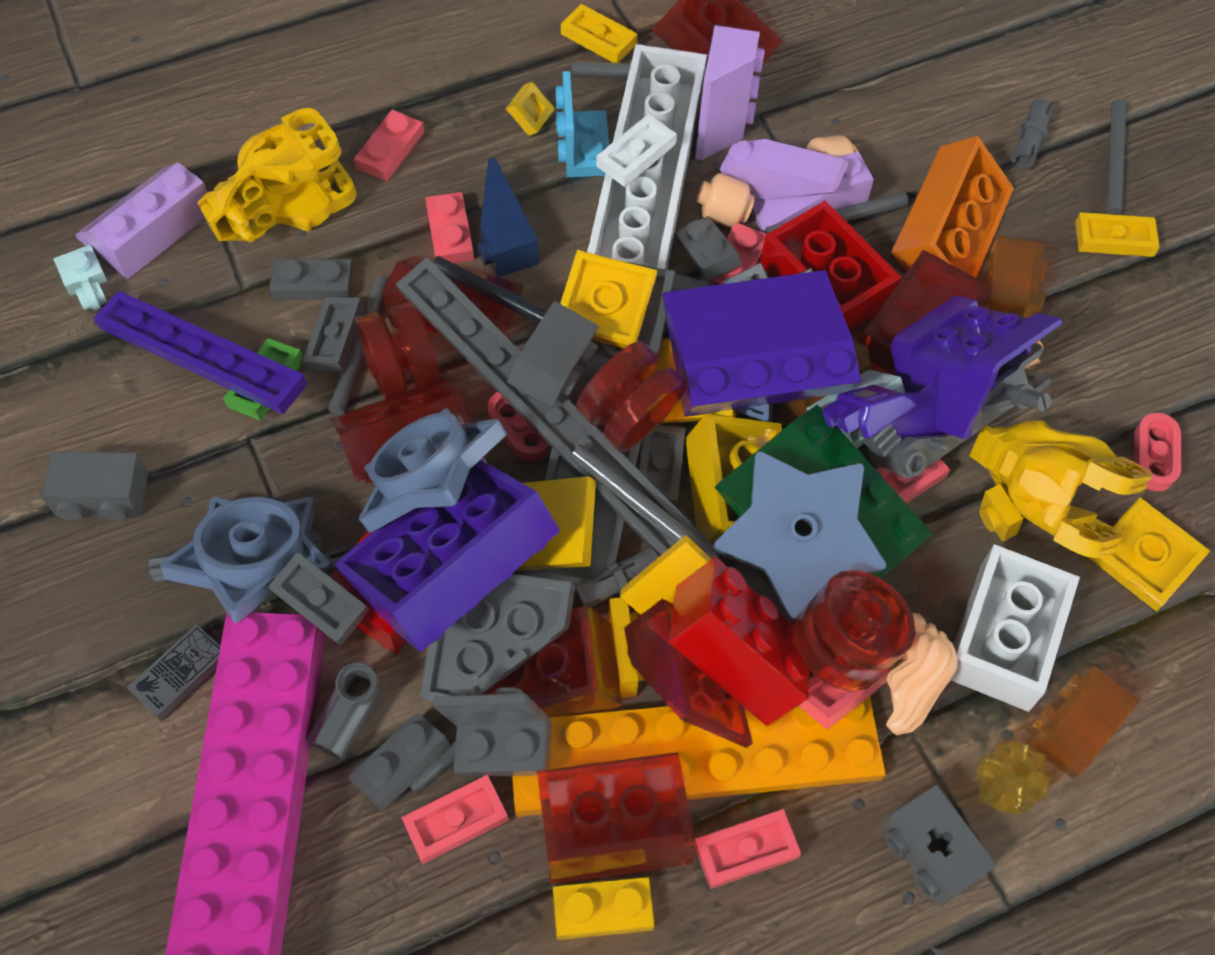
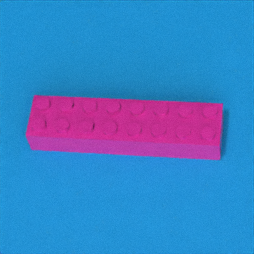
[165,612,326,955]

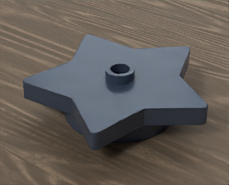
[359,408,507,533]
[713,451,886,620]
[160,497,332,623]

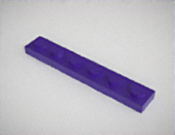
[93,291,308,414]

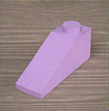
[720,139,848,200]
[751,152,874,233]

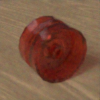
[355,300,441,403]
[576,341,687,453]
[793,570,916,692]

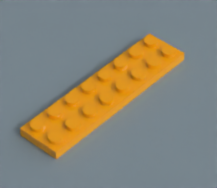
[512,696,886,817]

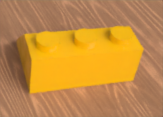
[685,414,782,545]

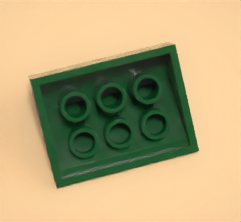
[714,404,933,622]

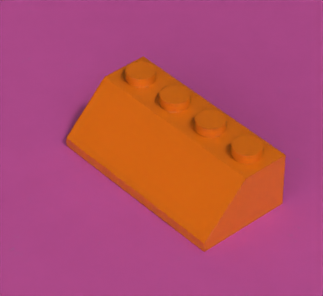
[891,135,1014,297]

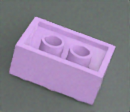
[695,25,765,160]
[75,162,207,280]

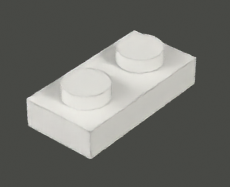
[596,114,677,187]

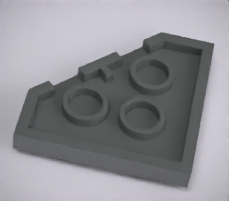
[420,574,576,701]

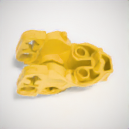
[197,108,357,242]
[969,420,1153,558]

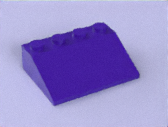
[662,270,861,417]
[333,460,560,652]

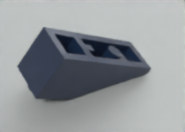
[477,157,539,278]

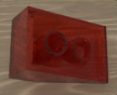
[652,0,783,75]
[624,598,753,748]
[483,606,623,718]

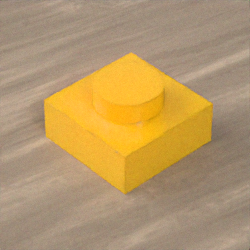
[506,82,555,136]
[979,484,1023,542]

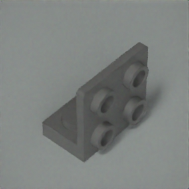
[433,688,552,777]

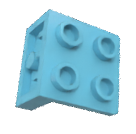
[556,71,609,177]

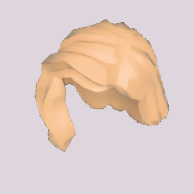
[876,613,957,735]

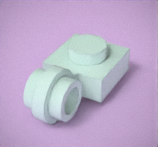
[53,244,108,312]

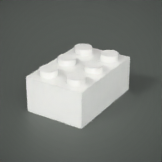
[951,544,1080,712]

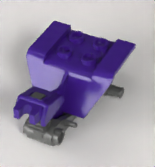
[822,295,1062,478]

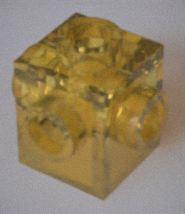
[976,741,1050,815]

